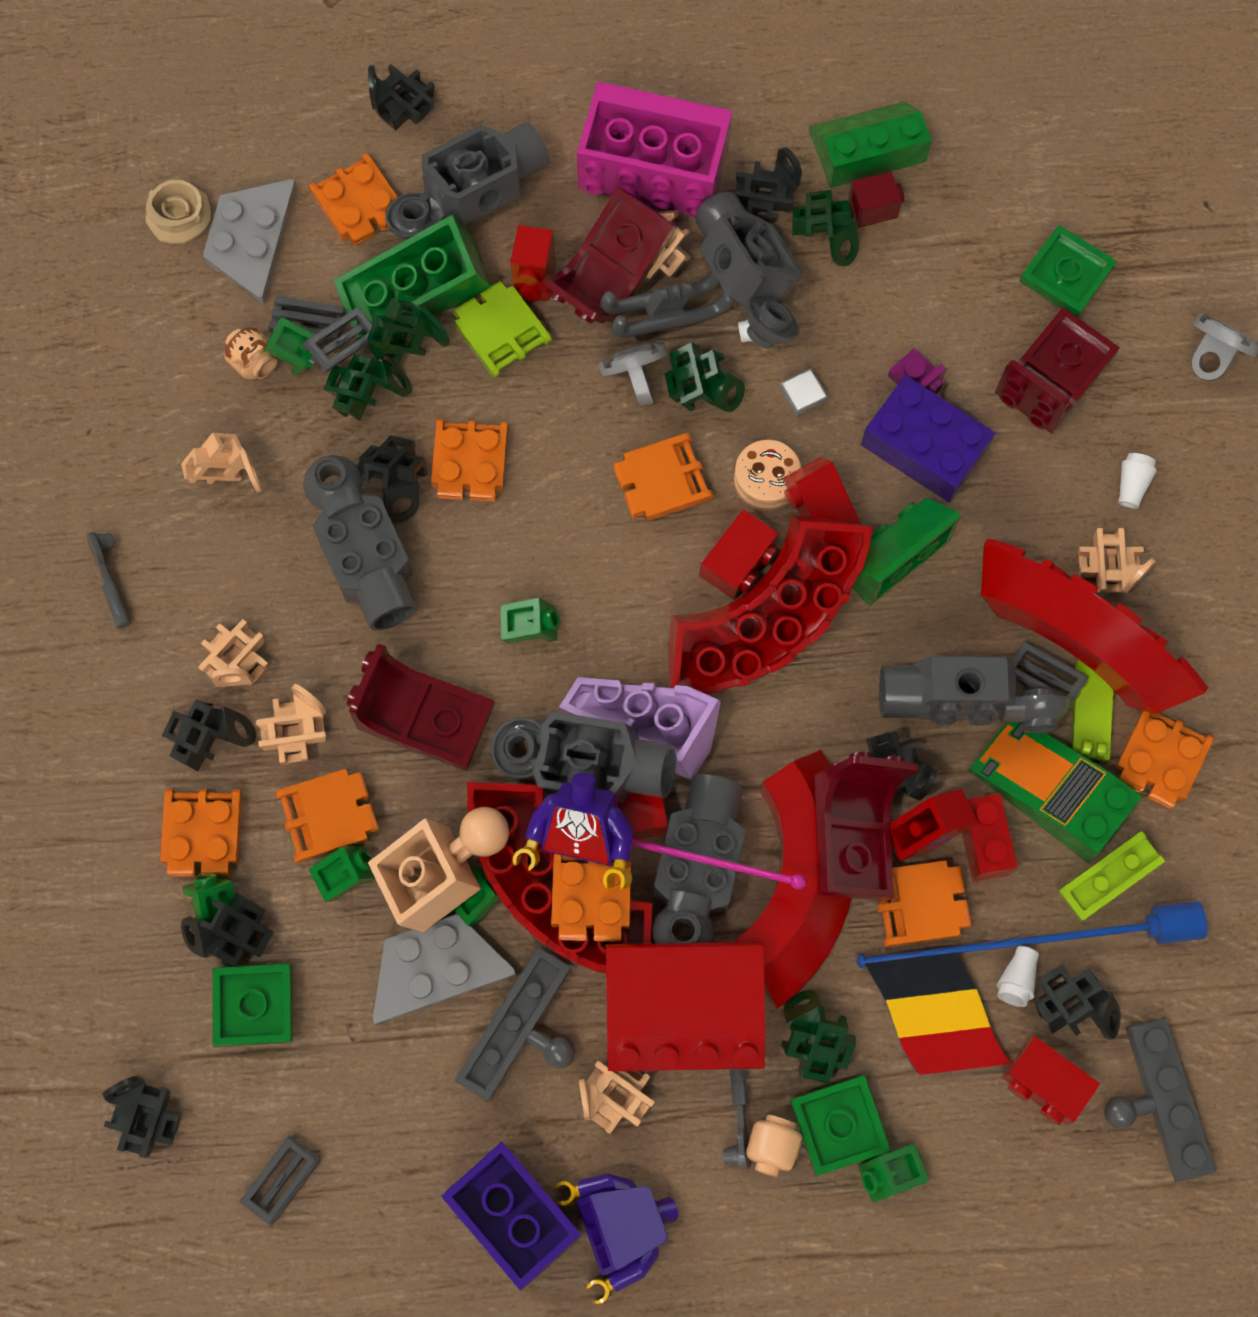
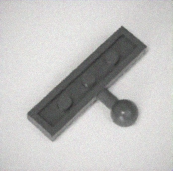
[455,947,575,1102]
[1104,1018,1217,1183]

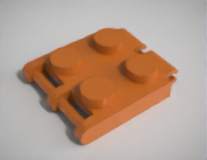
[308,153,397,246]
[431,418,508,502]
[614,433,715,522]
[1115,711,1214,810]
[275,769,379,864]
[160,789,242,877]
[551,854,631,942]
[877,860,972,948]

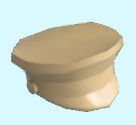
[146,180,211,245]

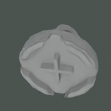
[1192,312,1258,380]
[597,340,668,407]

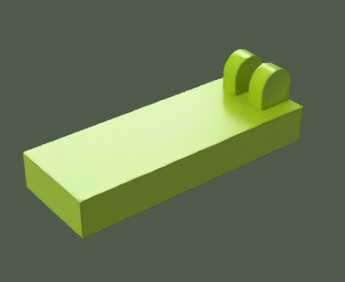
[1070,660,1114,764]
[1058,831,1165,922]

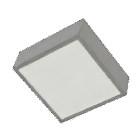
[779,368,828,417]

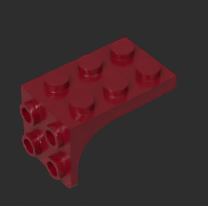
[541,187,677,324]
[995,308,1120,434]
[346,644,495,771]
[814,752,918,901]

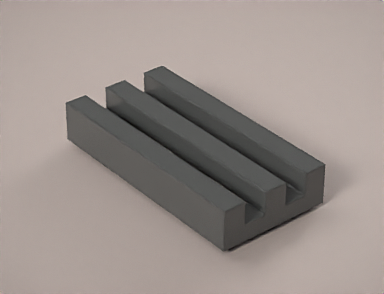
[268,296,346,342]
[302,307,372,374]
[1012,641,1089,711]
[239,1136,321,1226]

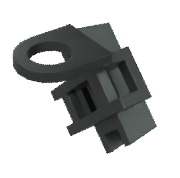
[368,64,435,131]
[733,147,802,224]
[358,435,427,521]
[162,700,256,772]
[866,731,937,801]
[181,892,274,967]
[1035,965,1121,1040]
[102,1076,181,1158]

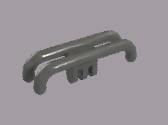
[600,271,735,338]

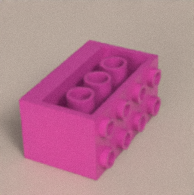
[577,81,732,217]

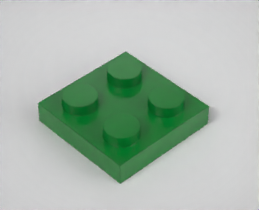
[1019,225,1117,318]
[212,964,293,1048]
[789,1075,891,1177]

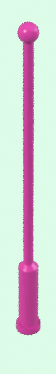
[632,839,806,890]

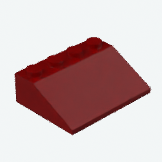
[606,942,765,1071]

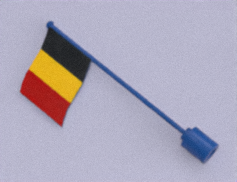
[856,901,1207,1075]

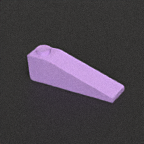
[559,677,721,780]

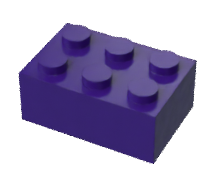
[861,375,995,503]
[441,1141,582,1291]

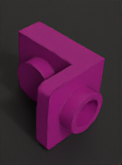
[888,348,947,394]

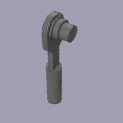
[87,532,131,629]
[723,1069,751,1169]

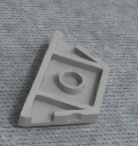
[203,179,296,303]
[373,914,516,1026]

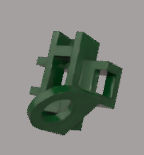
[792,190,859,267]
[367,298,450,364]
[664,343,745,412]
[323,354,412,421]
[781,990,856,1084]

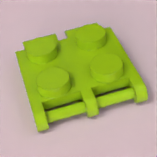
[454,281,552,378]

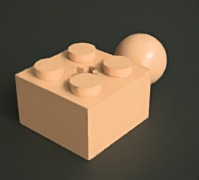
[368,807,509,932]

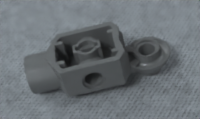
[385,122,549,240]
[695,192,803,348]
[303,455,418,630]
[879,656,1070,734]
[491,711,677,804]
[651,774,746,944]

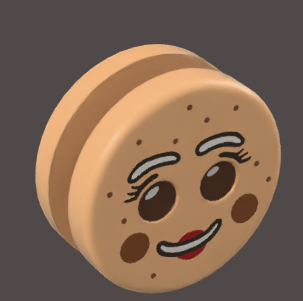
[734,440,801,511]

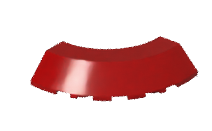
[668,515,873,694]
[981,538,1208,714]
[735,750,851,1009]
[467,782,652,974]

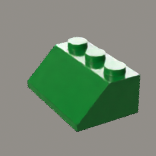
[809,101,932,188]
[852,498,961,606]

